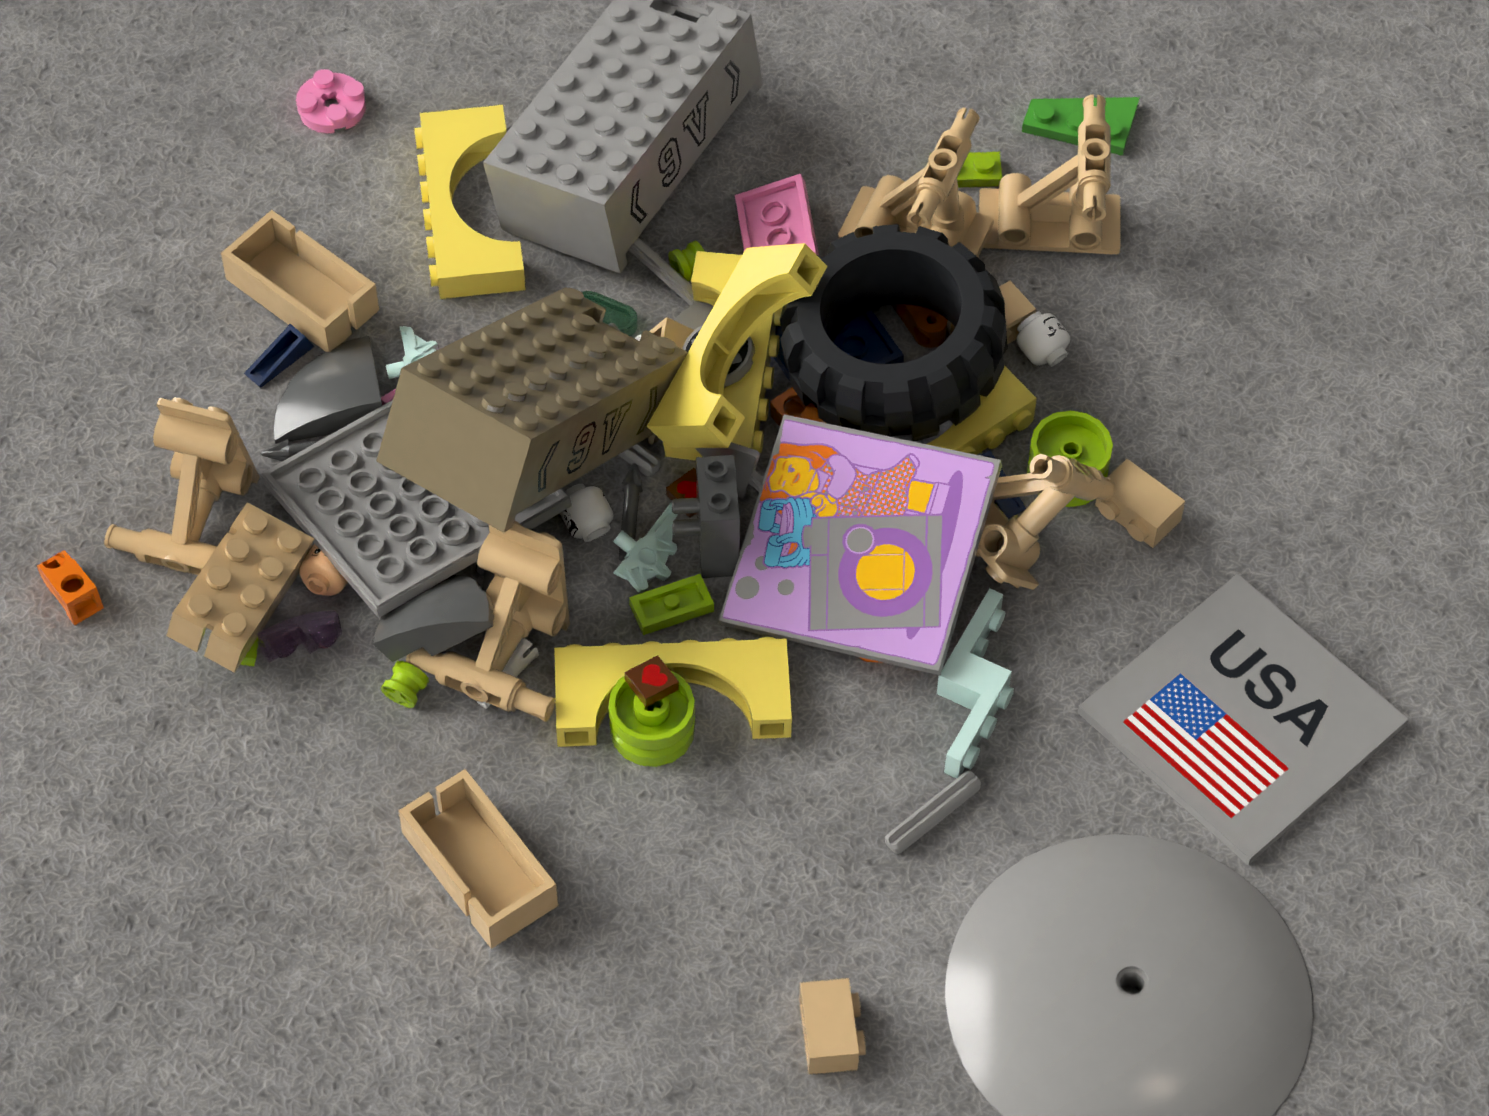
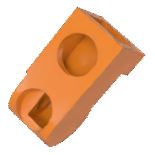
[37,550,104,626]

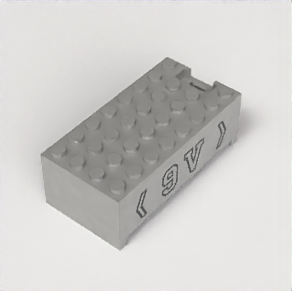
[483,0,763,273]

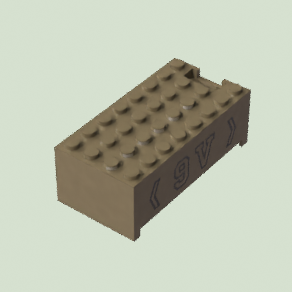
[376,287,688,533]

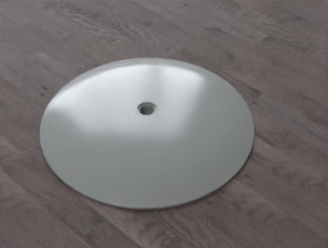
[945,834,1313,1116]

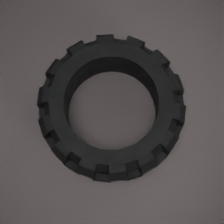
[780,224,1008,442]

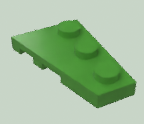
[1022,97,1140,156]

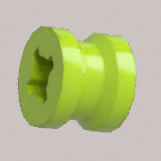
[668,240,705,282]
[380,661,429,708]

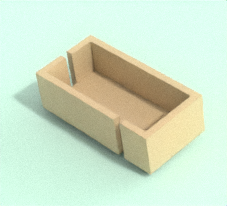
[221,210,379,352]
[166,502,314,673]
[398,769,558,949]

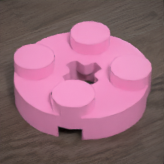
[296,69,366,133]

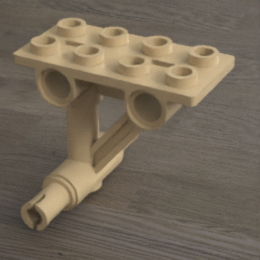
[979,94,1120,255]
[838,108,994,257]
[104,398,260,575]
[976,454,1116,590]
[406,520,570,722]

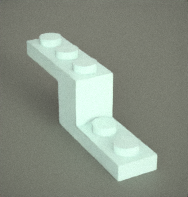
[937,588,1014,779]

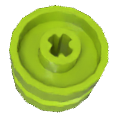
[1027,410,1113,507]
[608,670,695,767]

